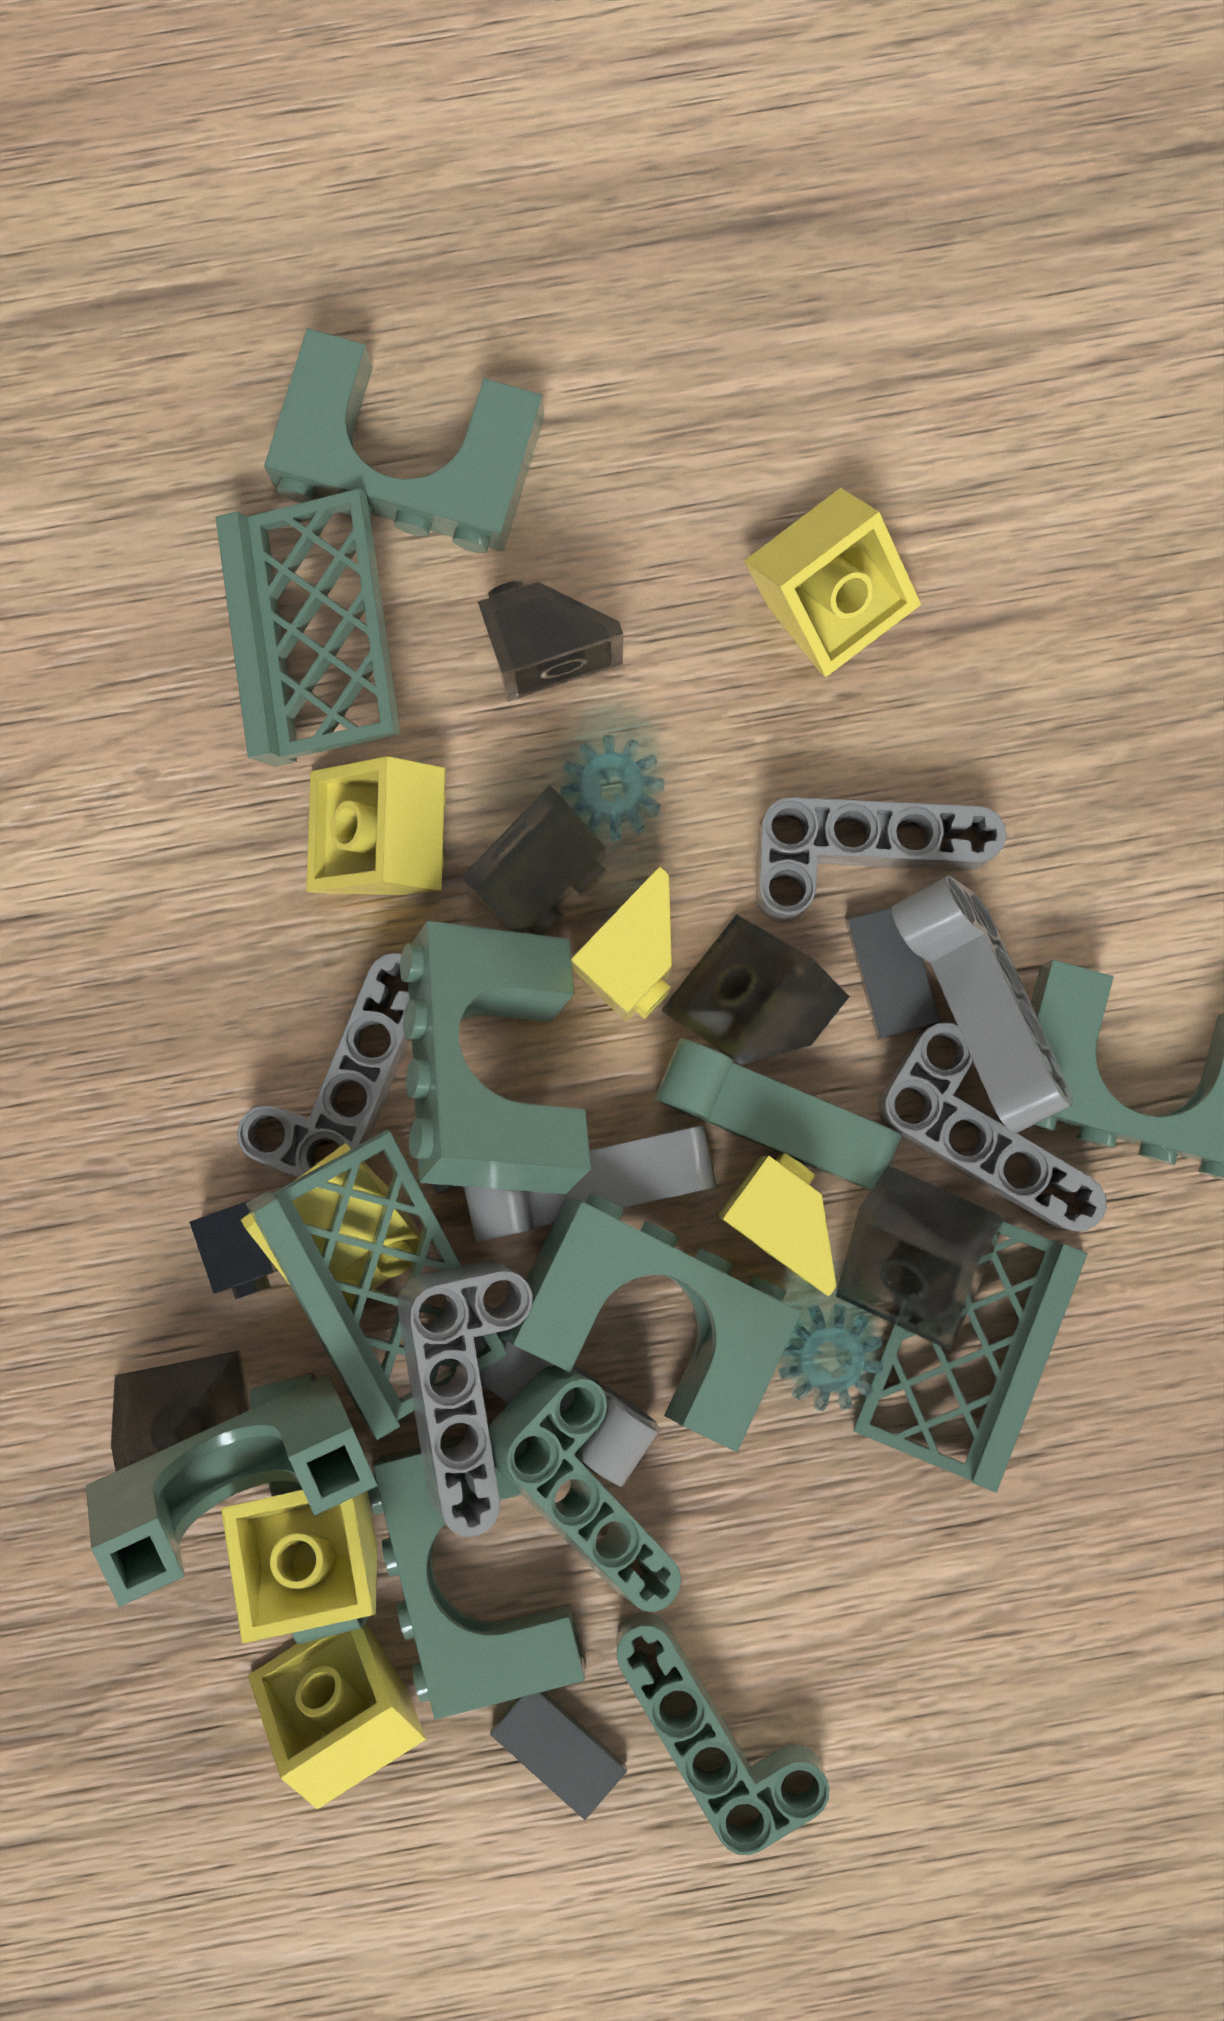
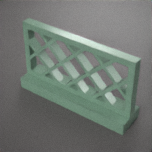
[215,488,401,767]
[245,1130,508,1440]
[854,1198,1088,1493]

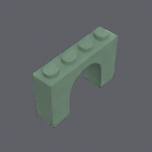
[264,328,545,553]
[400,921,591,1194]
[1031,959,1224,1180]
[499,1194,802,1452]
[86,1374,377,1607]
[368,1436,586,1720]

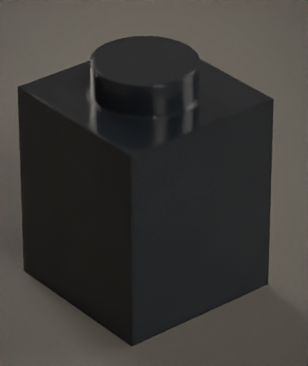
[189,1200,278,1300]

